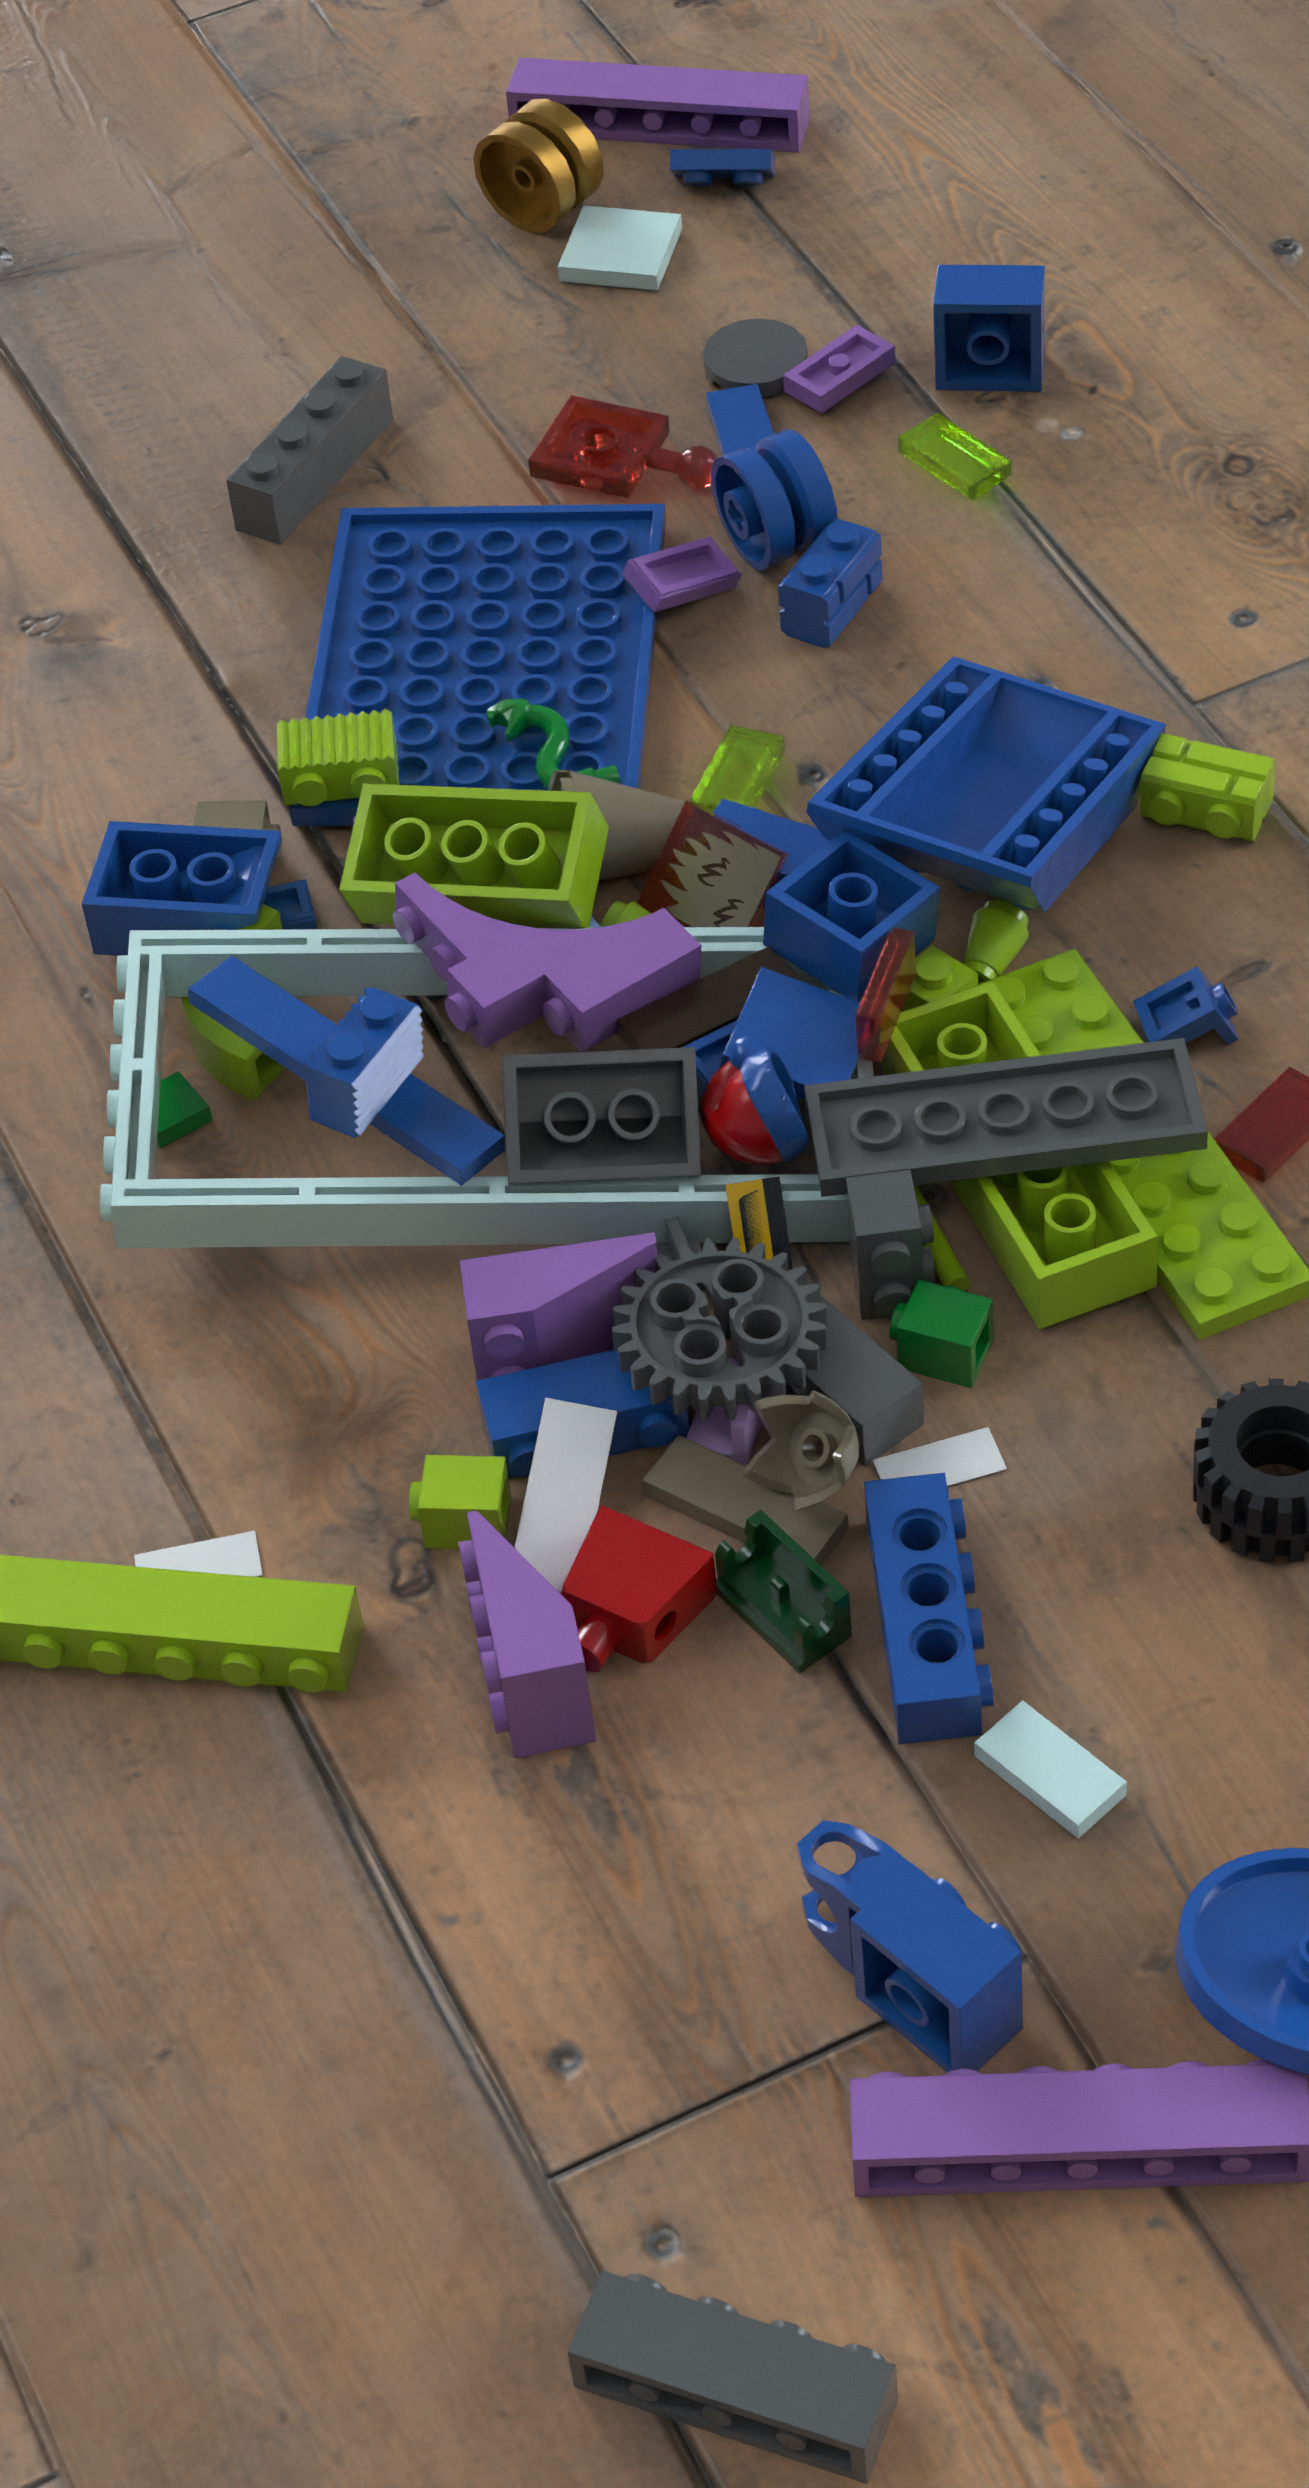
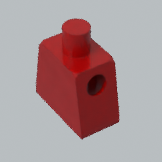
[561,1505,717,1672]

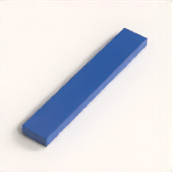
[188,956,505,1186]

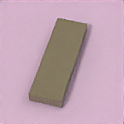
[642,1435,849,1565]

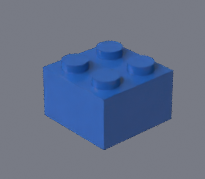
[933,264,1045,392]
[763,829,940,1002]

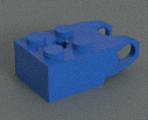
[797,1820,1023,2073]

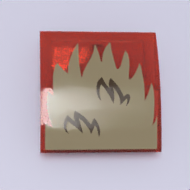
[637,800,790,927]

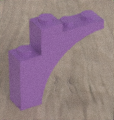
[393,872,702,1052]

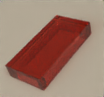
[856,927,916,1063]
[1214,1066,1309,1183]

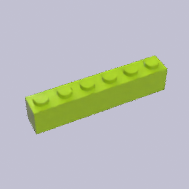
[0,1555,364,1693]

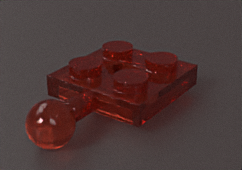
[528,395,717,498]

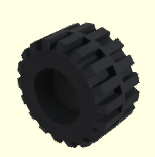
[1193,1379,1309,1563]

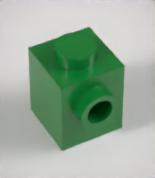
[889,1280,994,1388]

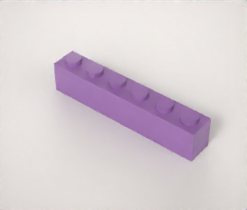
[506,57,810,153]
[850,2059,1309,2197]

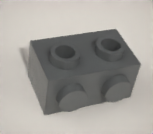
[846,1170,935,1320]

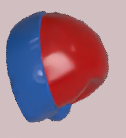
[700,1035,810,1166]

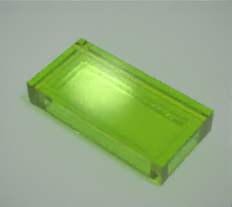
[898,413,1012,500]
[690,725,785,819]

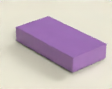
[622,536,742,612]

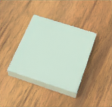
[558,205,682,291]

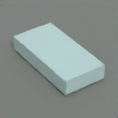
[974,1700,1127,1839]

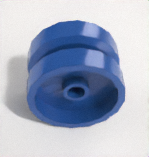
[711,428,838,571]

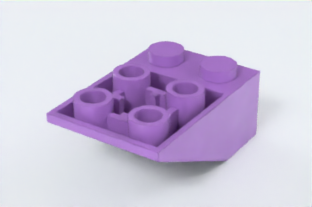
[458,1510,596,1758]

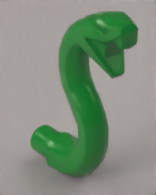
[486,699,621,790]

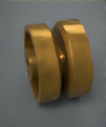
[473,99,604,233]

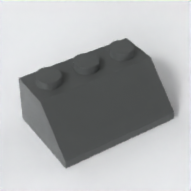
[501,1047,701,1184]

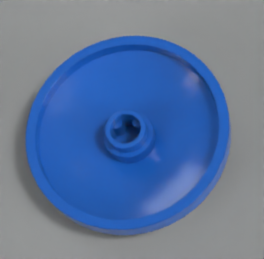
[1175,1848,1309,2074]

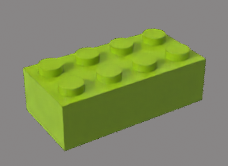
[339,783,609,928]

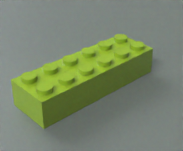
[879,981,1158,1329]

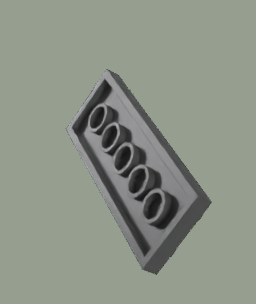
[804,1038,1208,1197]

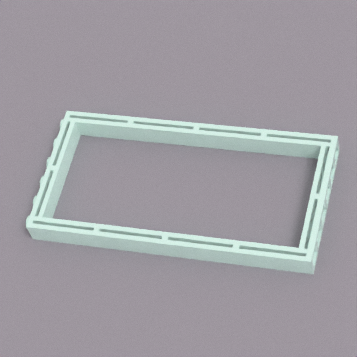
[100,927,874,1248]

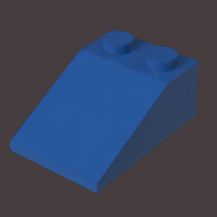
[82,821,282,956]

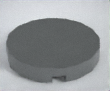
[703,318,808,398]

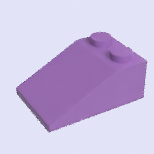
[459,1232,658,1381]

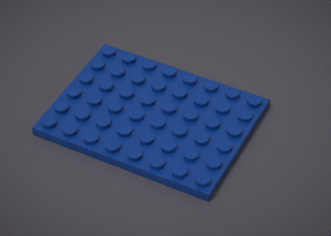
[289,504,666,826]

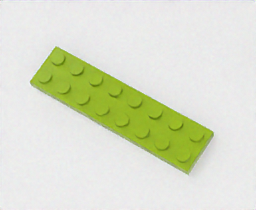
[978,948,1309,1340]

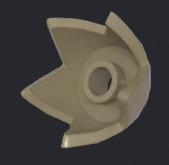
[743,1390,859,1510]

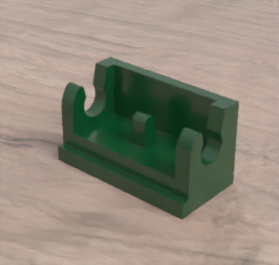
[715,1510,852,1674]

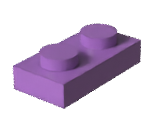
[783,325,896,413]

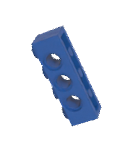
[864,1472,994,1744]

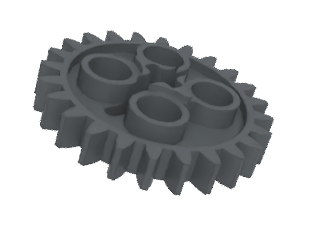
[612,1238,827,1420]

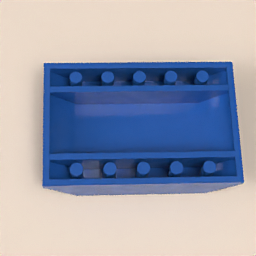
[806,656,1166,913]

